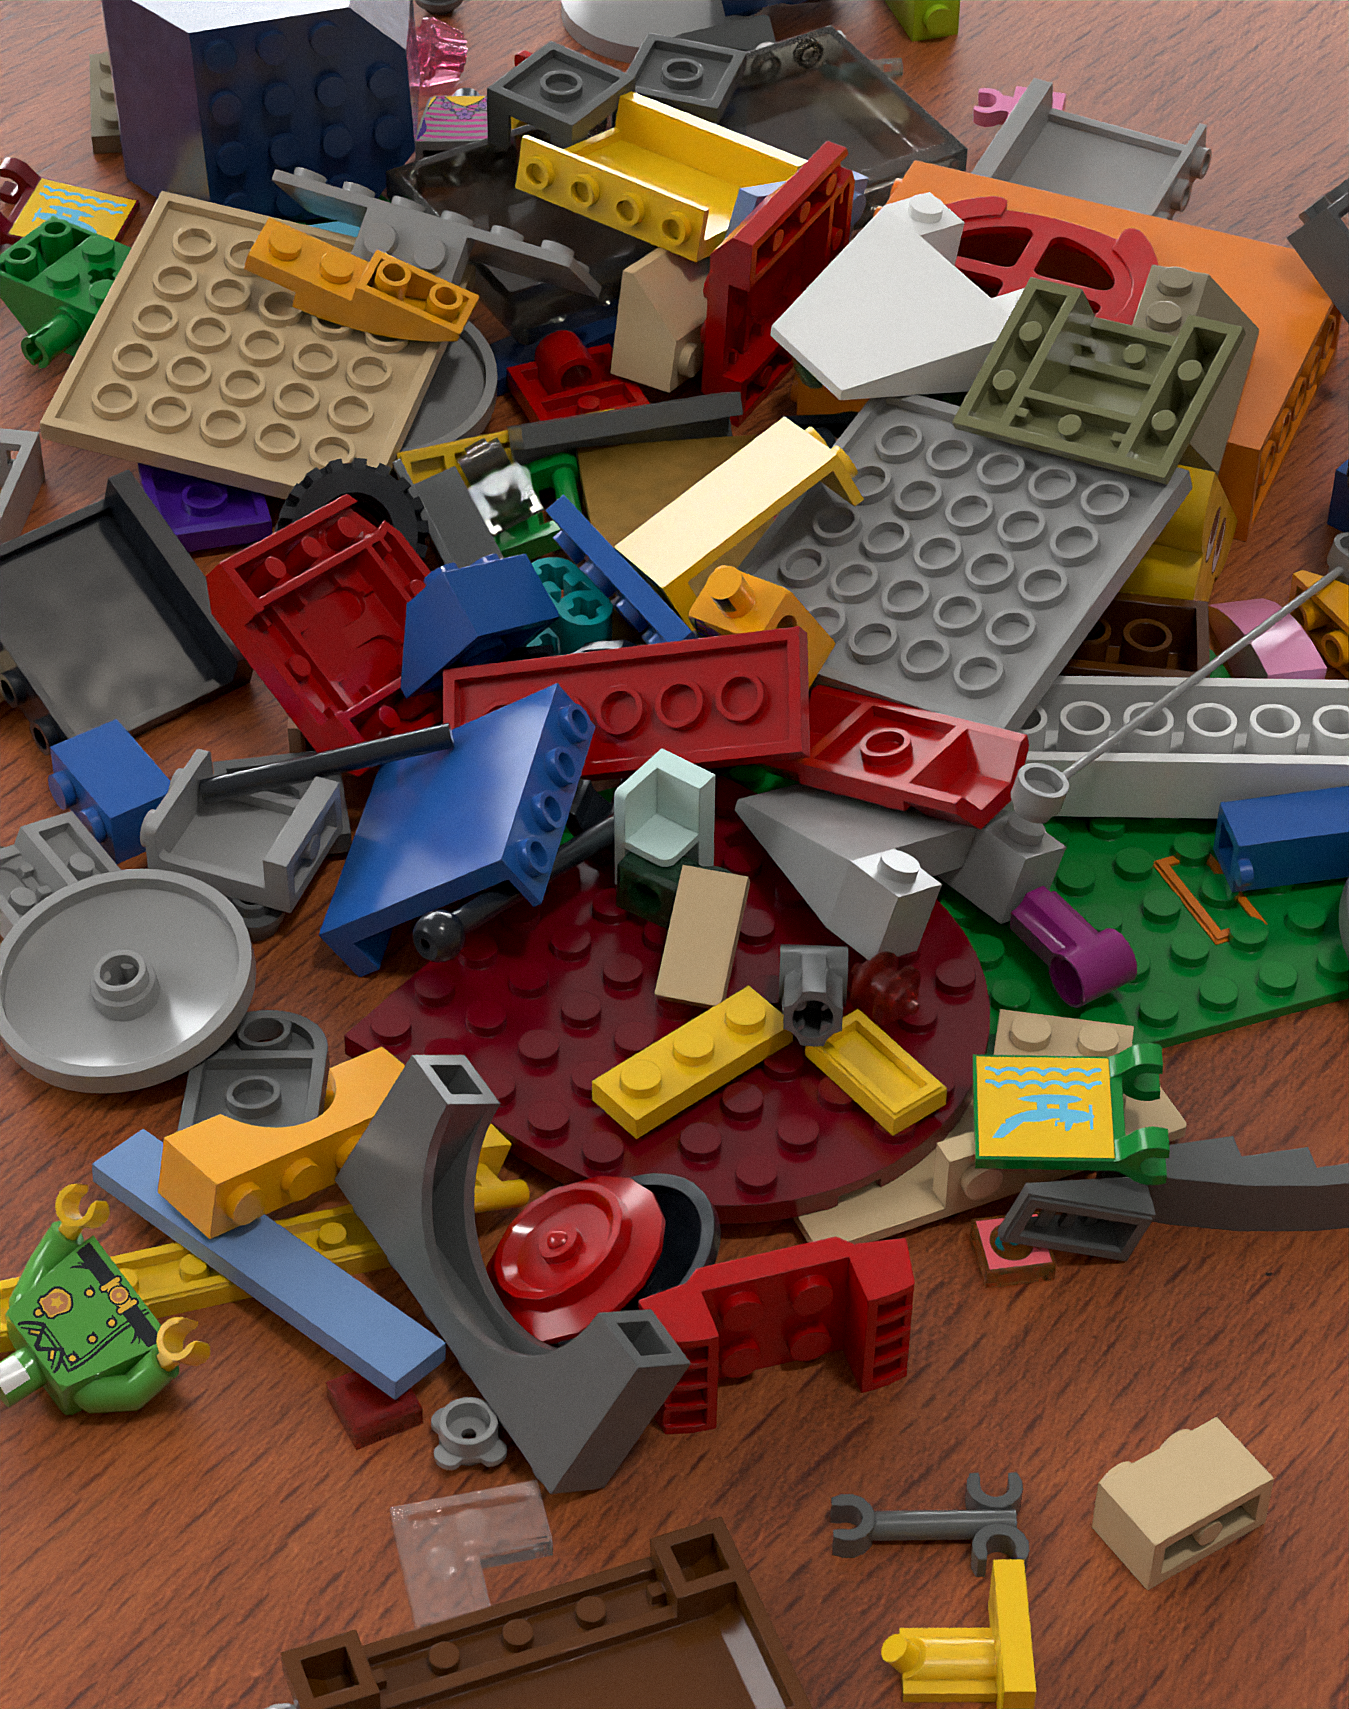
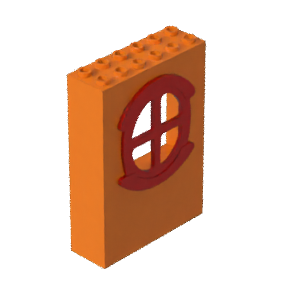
[791,160,1343,541]

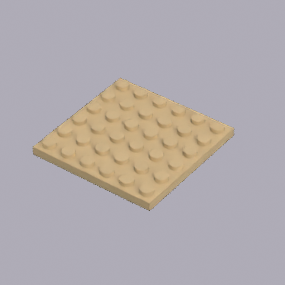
[40,191,476,499]

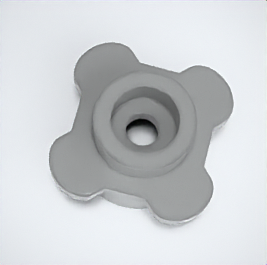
[431,1397,507,1470]

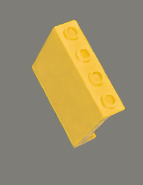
[515,91,807,262]

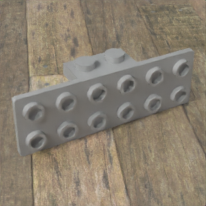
[271,167,602,298]

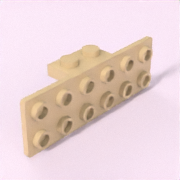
[793,1087,1187,1244]

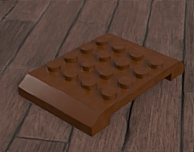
[280,1516,813,1709]

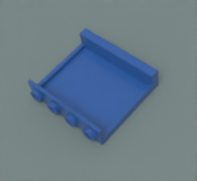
[319,683,595,977]

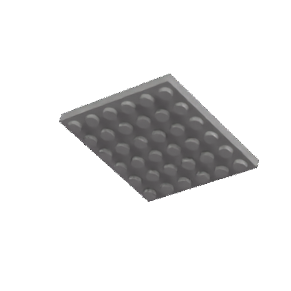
[693,394,1193,732]

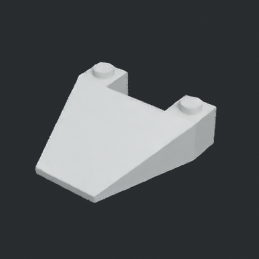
[770,192,1024,400]

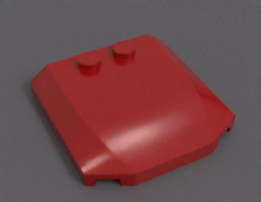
[700,141,855,427]
[206,494,443,777]

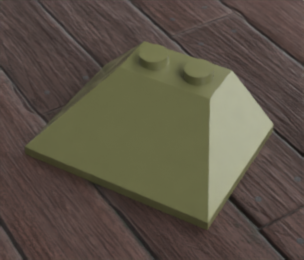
[952,277,1246,485]

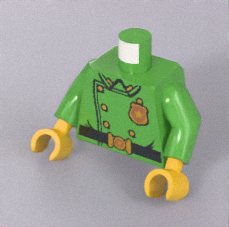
[0,1184,211,1415]

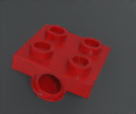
[506,330,650,423]

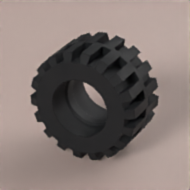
[275,457,429,561]

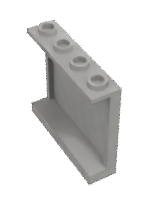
[971,78,1212,220]

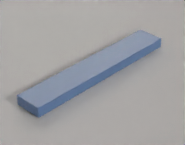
[92,1129,446,1400]

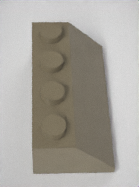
[1132,265,1259,477]

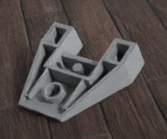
[735,783,1066,964]

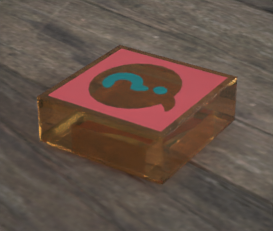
[970,1211,1056,1288]

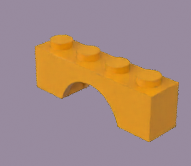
[158,1047,405,1239]

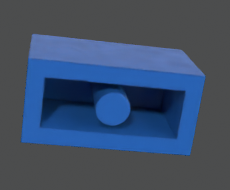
[48,719,170,864]

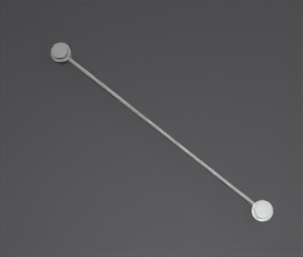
[1011,532,1349,823]

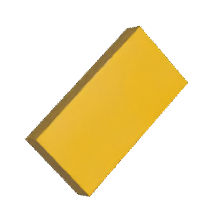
[805,1009,947,1136]

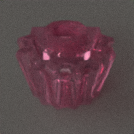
[416,17,468,87]

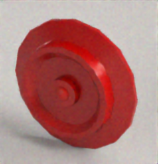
[486,1176,666,1345]

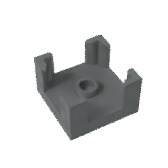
[487,41,636,149]

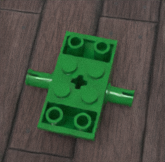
[0,216,131,368]

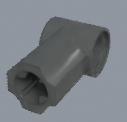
[779,944,848,1046]

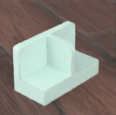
[614,748,715,890]

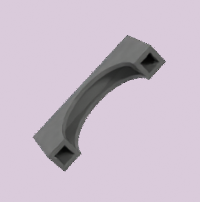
[334,1055,691,1494]

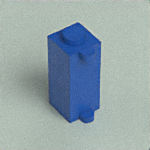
[1213,786,1349,892]

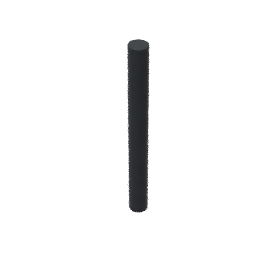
[200,723,455,804]

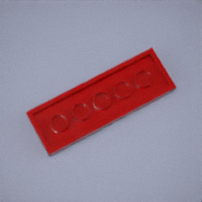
[443,626,810,782]

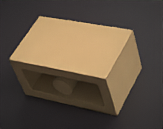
[1092,1417,1274,1590]

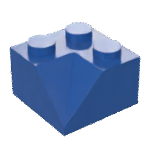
[401,553,560,699]

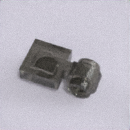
[457,438,544,537]

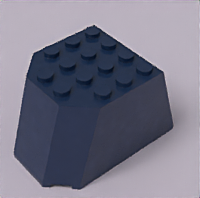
[101,0,420,222]

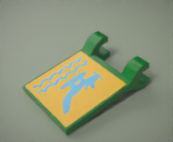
[972,1043,1170,1185]

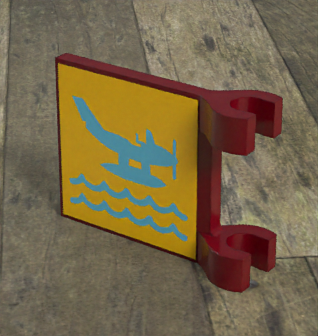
[0,157,140,245]

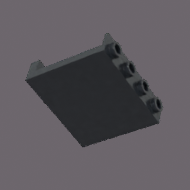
[0,469,254,756]

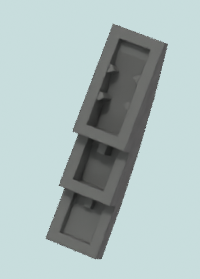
[1096,1136,1349,1231]

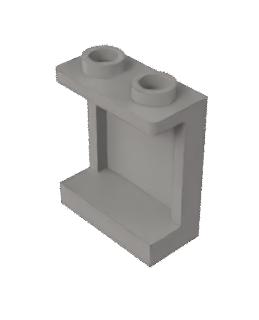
[140,749,343,913]

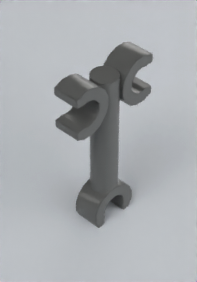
[830,1472,1030,1577]

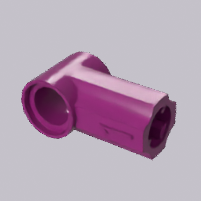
[1010,885,1137,1008]

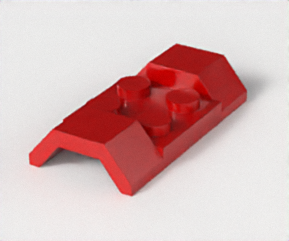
[756,684,1029,830]

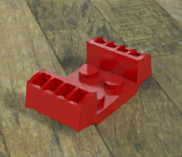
[639,1236,915,1435]

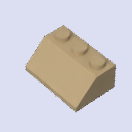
[610,247,710,393]

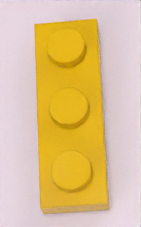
[592,986,793,1139]

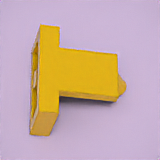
[881,1560,1036,1709]

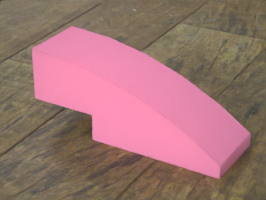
[1208,598,1327,680]

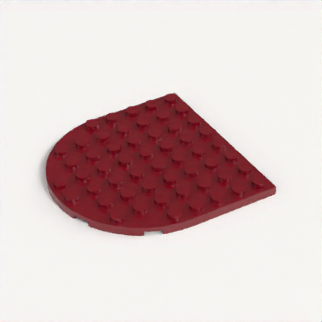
[344,775,990,1224]

